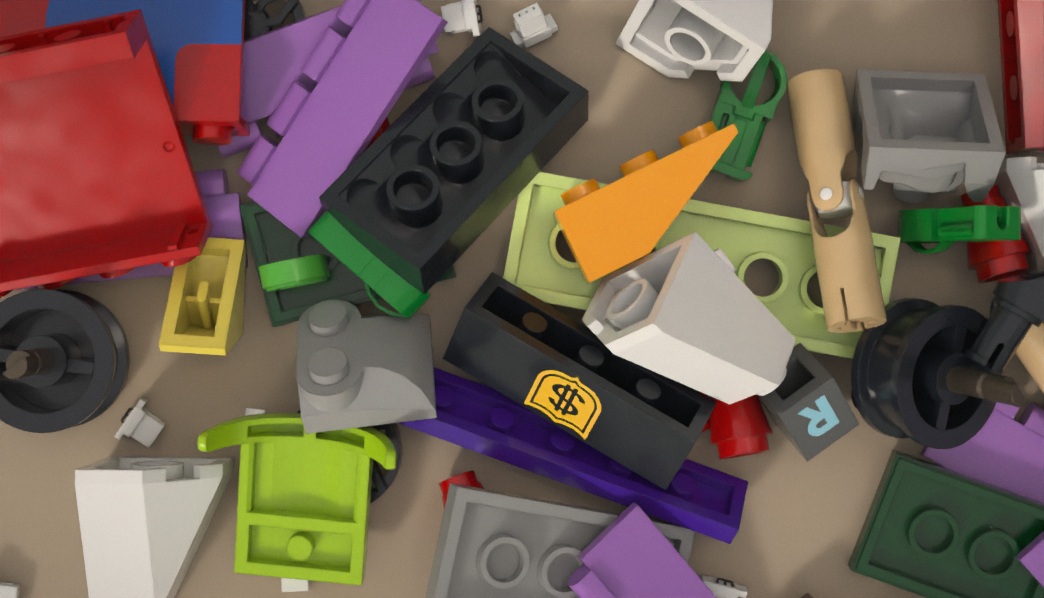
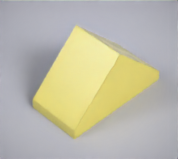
[159,237,246,356]

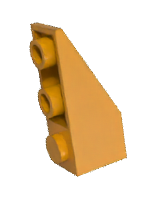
[554,121,738,284]

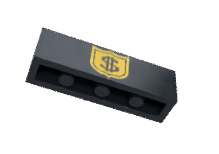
[442,272,717,490]

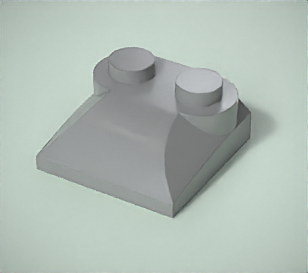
[296,299,437,434]

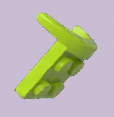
[197,413,396,586]

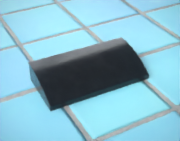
[319,27,589,295]

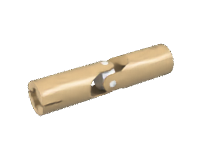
[786,69,887,333]

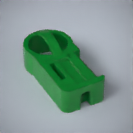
[708,50,787,182]
[898,205,1021,254]
[308,210,431,320]

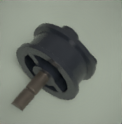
[0,289,130,433]
[851,298,1026,449]

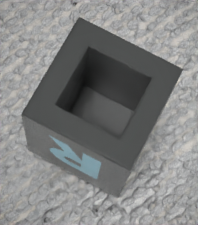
[758,343,859,462]

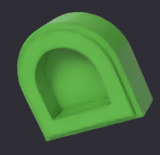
[258,254,330,292]

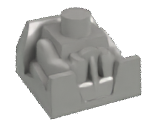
[852,69,1006,203]

